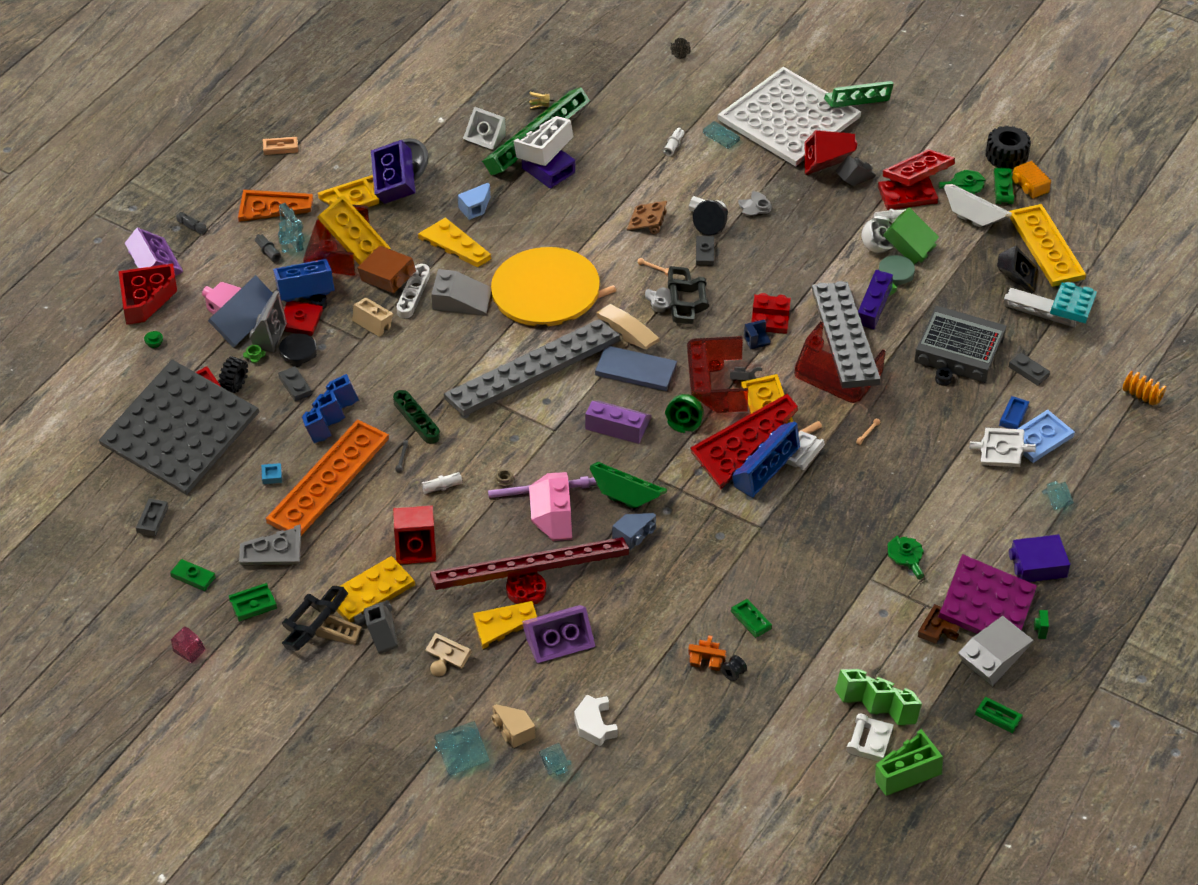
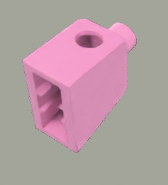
[202,282,241,314]

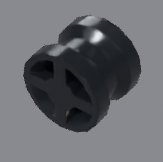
[721,655,747,681]

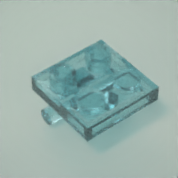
[278,203,305,253]
[434,721,490,776]

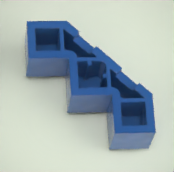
[302,374,359,444]

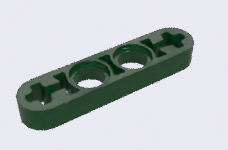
[393,390,440,444]

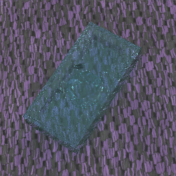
[703,121,740,149]

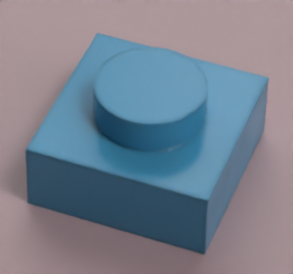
[261,463,282,484]

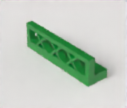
[824,81,894,108]

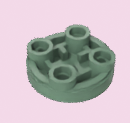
[879,255,915,287]

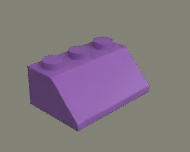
[125,227,183,276]
[585,401,652,444]
[522,605,596,663]

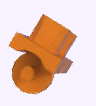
[688,635,726,671]

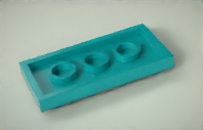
[1050,282,1097,324]

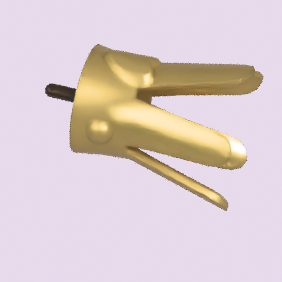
[529,92,554,109]

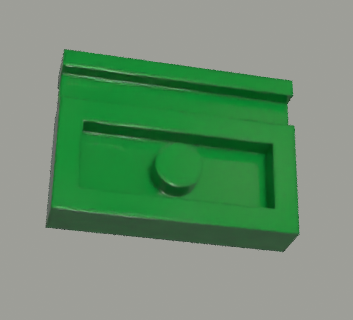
[228,583,277,622]

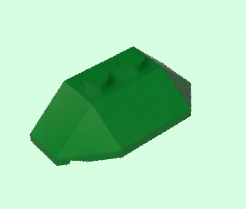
[590,462,667,508]

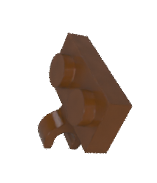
[918,604,960,644]

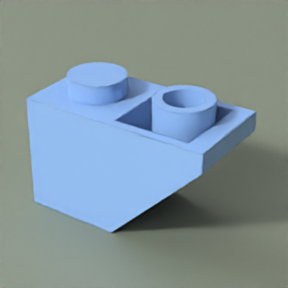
[458,183,490,220]

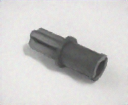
[255,234,281,262]

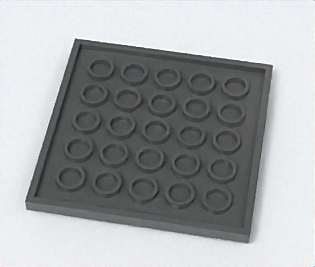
[99,360,260,495]

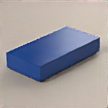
[999,396,1029,429]

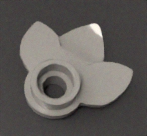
[738,191,772,216]
[645,287,679,313]

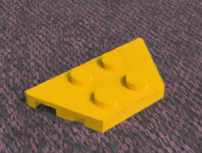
[318,175,380,211]

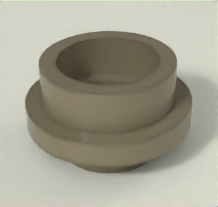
[495,469,514,487]

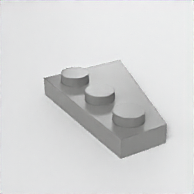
[239,524,301,565]

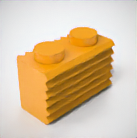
[1012,161,1051,199]

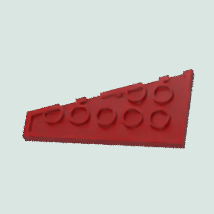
[690,394,798,490]

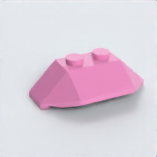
[529,472,572,541]

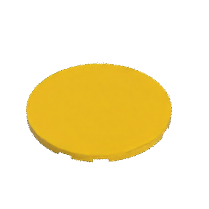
[491,247,600,326]

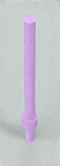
[488,476,597,498]

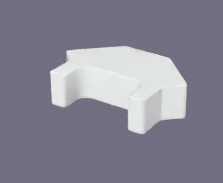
[574,695,617,746]

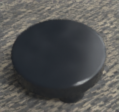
[693,200,728,236]
[279,333,317,367]

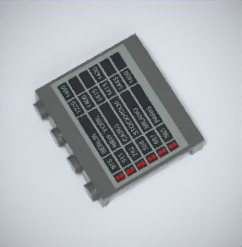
[914,306,1007,383]

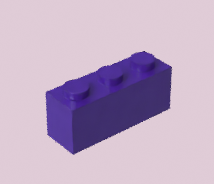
[858,270,893,330]

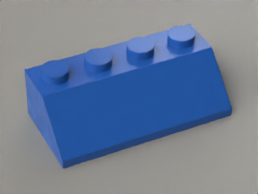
[733,422,800,498]

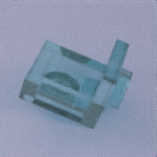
[1042,481,1074,511]
[538,743,572,776]

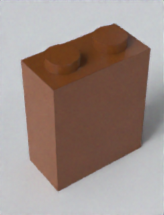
[357,246,416,293]

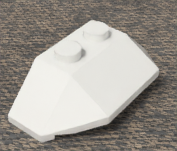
[944,184,1012,227]

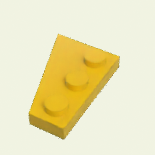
[473,601,537,649]

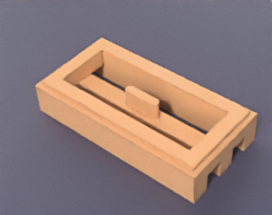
[263,137,298,155]

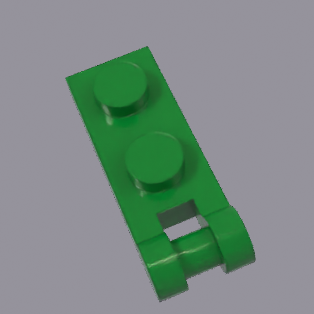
[993,168,1014,204]

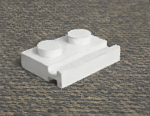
[786,431,825,470]

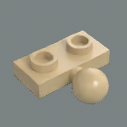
[426,633,472,677]

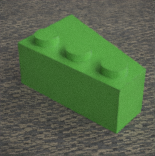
[875,729,943,796]

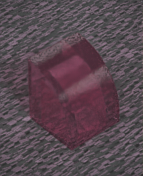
[171,626,205,663]

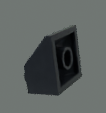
[997,246,1038,293]

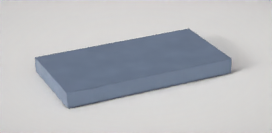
[207,275,273,347]
[595,346,677,391]

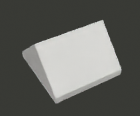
[463,107,506,150]

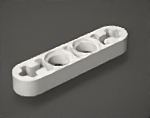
[397,264,430,319]

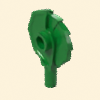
[938,170,986,194]
[887,535,924,579]

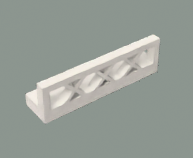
[1004,287,1077,327]

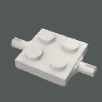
[969,428,1036,467]

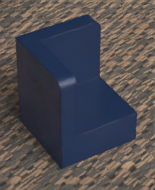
[744,320,771,350]

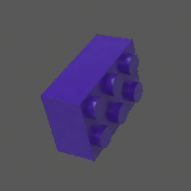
[371,140,415,204]

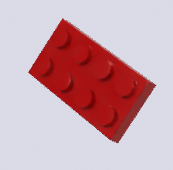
[883,149,955,186]

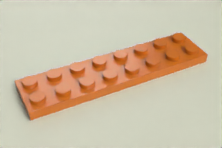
[266,419,389,536]

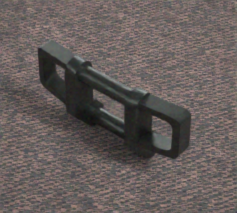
[667,266,709,324]

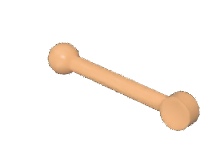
[637,258,669,276]
[856,418,881,445]

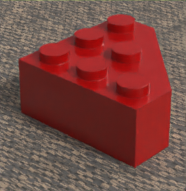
[118,263,177,325]

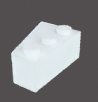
[514,116,574,166]

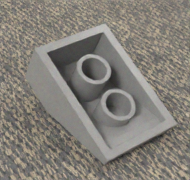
[431,269,492,316]
[249,291,287,353]
[958,616,1034,686]

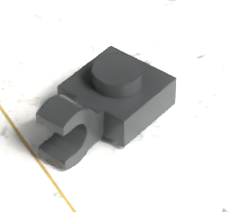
[730,367,762,380]

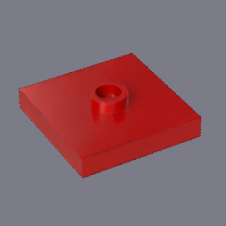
[284,301,323,336]

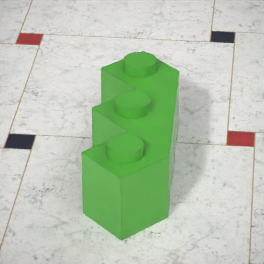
[835,669,922,726]

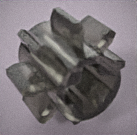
[670,38,691,59]

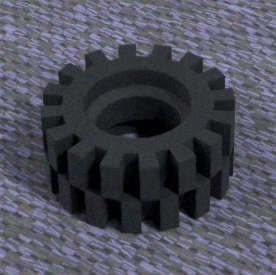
[218,356,248,393]

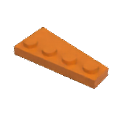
[238,190,314,222]

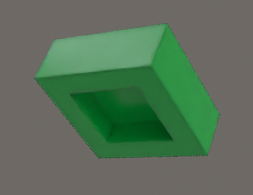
[1034,610,1049,639]

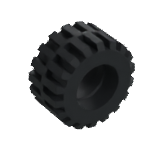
[985,125,1031,169]

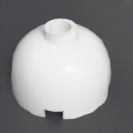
[861,216,893,253]

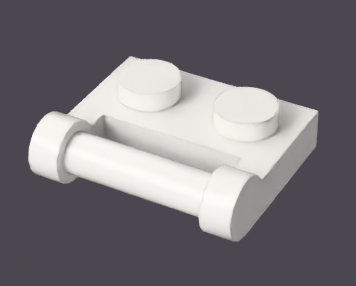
[846,714,893,761]

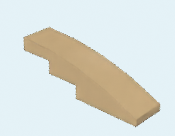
[596,304,660,349]

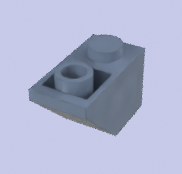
[612,513,656,550]

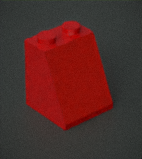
[804,130,857,175]
[393,505,436,564]

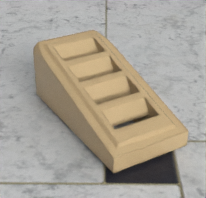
[316,615,362,645]

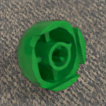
[665,394,704,433]

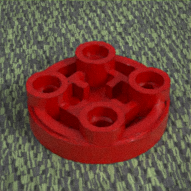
[506,572,546,605]

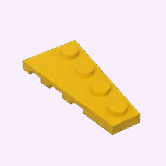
[418,218,491,267]

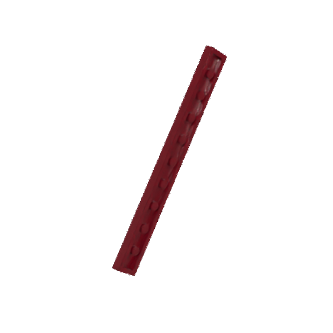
[430,537,629,590]

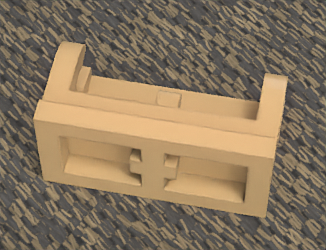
[352,298,393,337]

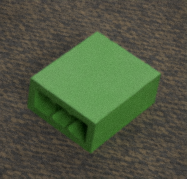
[883,207,939,264]

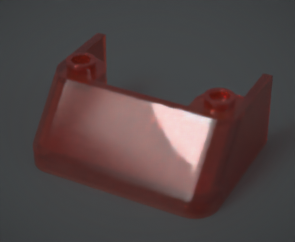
[303,204,370,276]
[794,321,886,403]
[687,336,748,413]

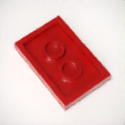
[878,177,938,210]

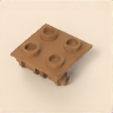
[627,201,667,234]

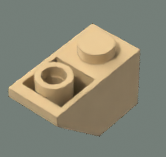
[491,704,535,748]

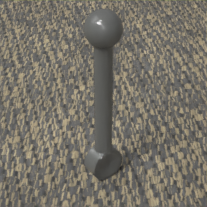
[395,440,408,473]

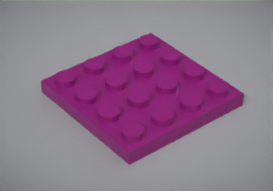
[938,554,1037,634]

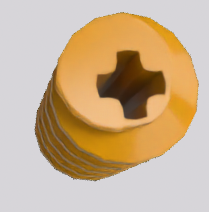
[1122,371,1167,406]

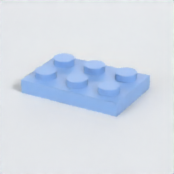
[1018,410,1075,463]

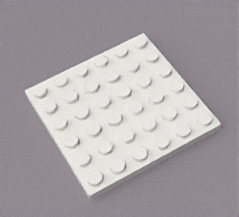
[718,67,861,166]

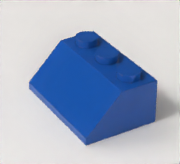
[273,259,335,302]

